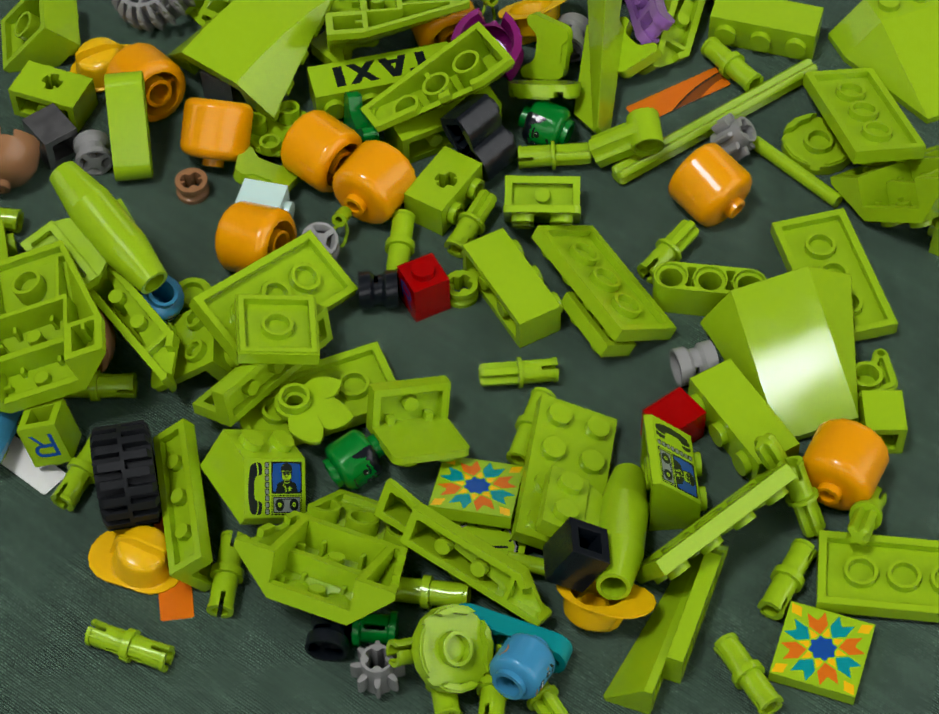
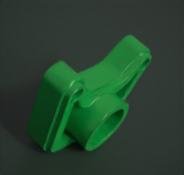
[344,91,379,142]

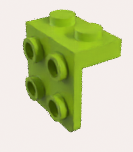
[503,175,581,229]
[151,309,237,392]
[366,375,470,467]

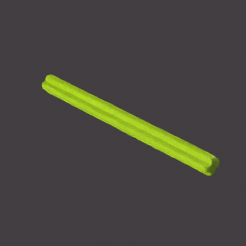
[611,58,818,185]

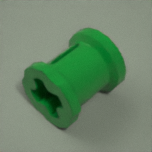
[351,610,399,647]

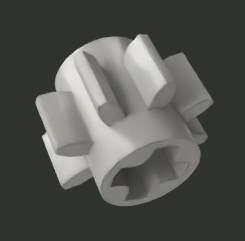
[710,113,756,161]
[350,640,406,699]

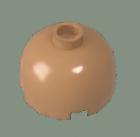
[0,127,40,194]

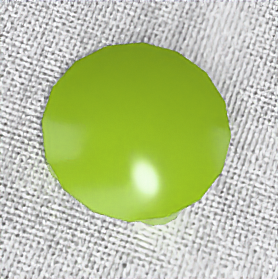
[250,100,307,157]

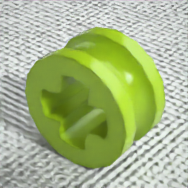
[447,270,479,309]

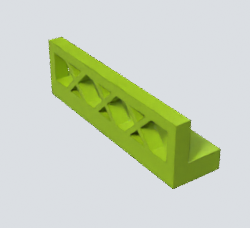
[192,303,333,427]
[153,418,213,593]

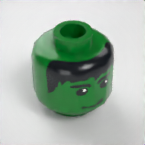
[518,100,575,145]
[322,429,385,490]

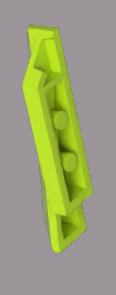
[573,0,624,134]
[639,0,706,75]
[89,265,180,393]
[373,478,553,626]
[603,544,730,714]

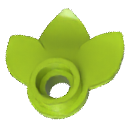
[274,376,354,445]

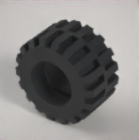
[90,420,162,531]

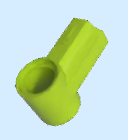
[588,107,665,168]

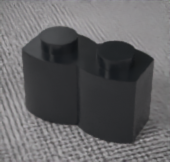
[440,94,518,181]

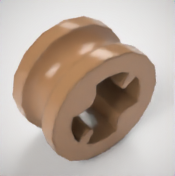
[175,168,210,205]

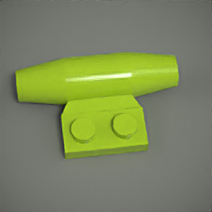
[20,161,168,294]
[535,463,649,600]

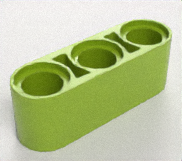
[104,71,154,182]
[652,261,767,316]

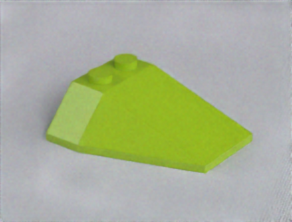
[325,0,470,48]
[828,0,939,124]
[830,145,939,228]
[0,240,106,414]

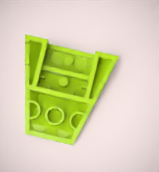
[167,0,335,122]
[700,266,859,440]
[233,489,408,626]

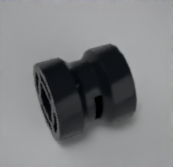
[358,269,399,310]
[305,614,352,662]

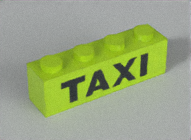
[307,41,448,119]

